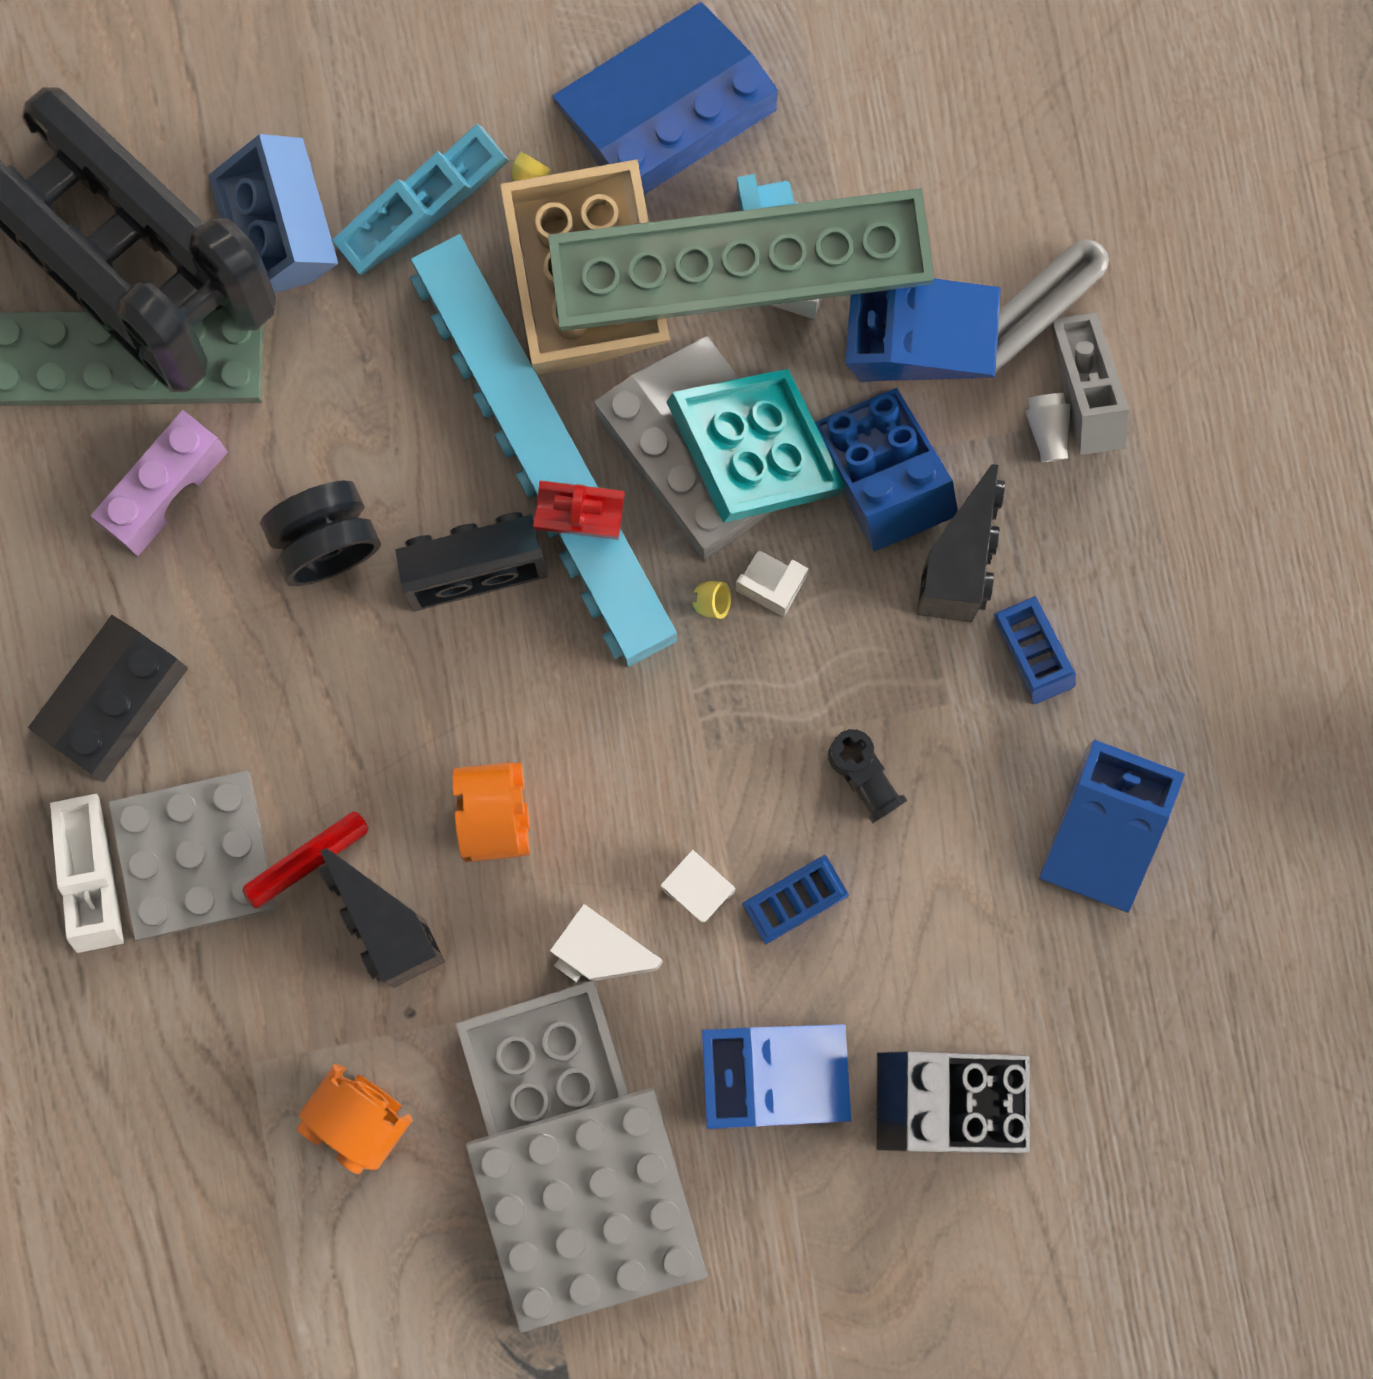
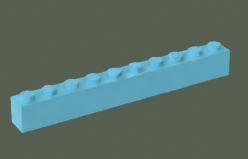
[409,234,677,667]

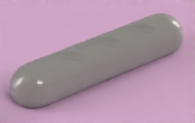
[996,239,1109,373]

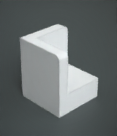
[735,551,808,617]
[661,850,736,923]

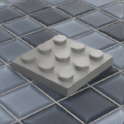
[109,770,279,941]
[456,980,629,1136]

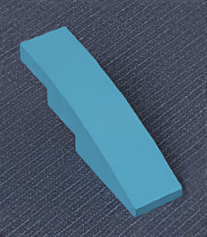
[332,124,510,275]

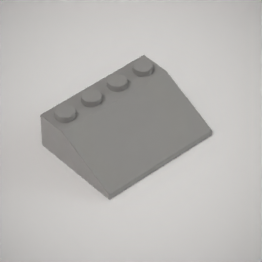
[594,336,774,561]

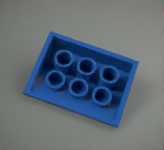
[552,1,778,195]

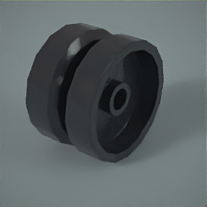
[260,480,382,586]

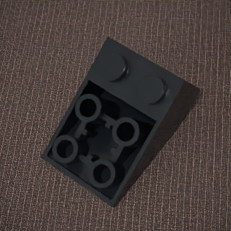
[917,464,1005,622]
[319,848,445,988]
[876,1052,1030,1153]

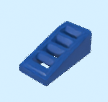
[993,596,1076,704]
[742,854,849,945]

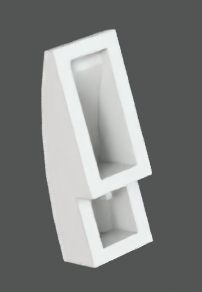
[50,793,124,953]

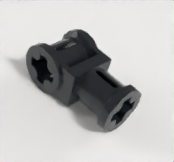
[828,729,908,824]

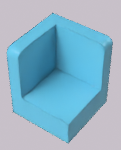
[736,174,798,211]

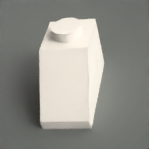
[550,904,663,982]

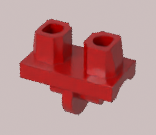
[533,480,625,540]

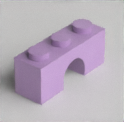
[91,410,228,557]

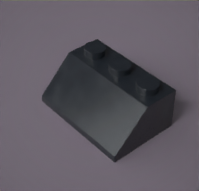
[395,512,548,612]
[28,615,188,782]

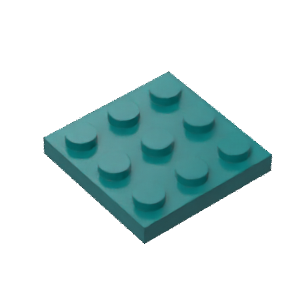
[666,369,846,523]

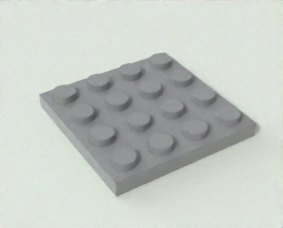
[466,1087,708,1333]

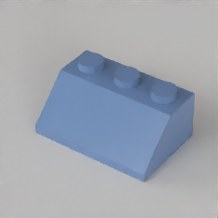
[208,134,338,293]

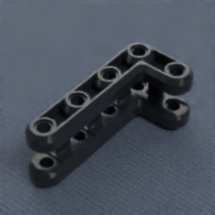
[0,87,276,392]

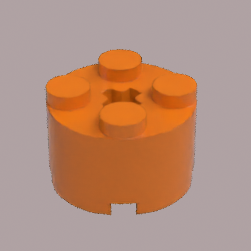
[453,762,530,862]
[297,1064,413,1174]

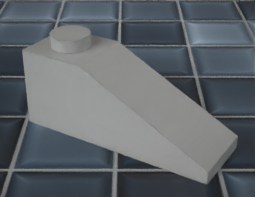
[1051,312,1129,455]

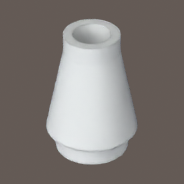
[1025,393,1071,462]

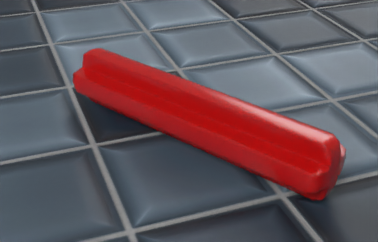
[242,811,369,908]

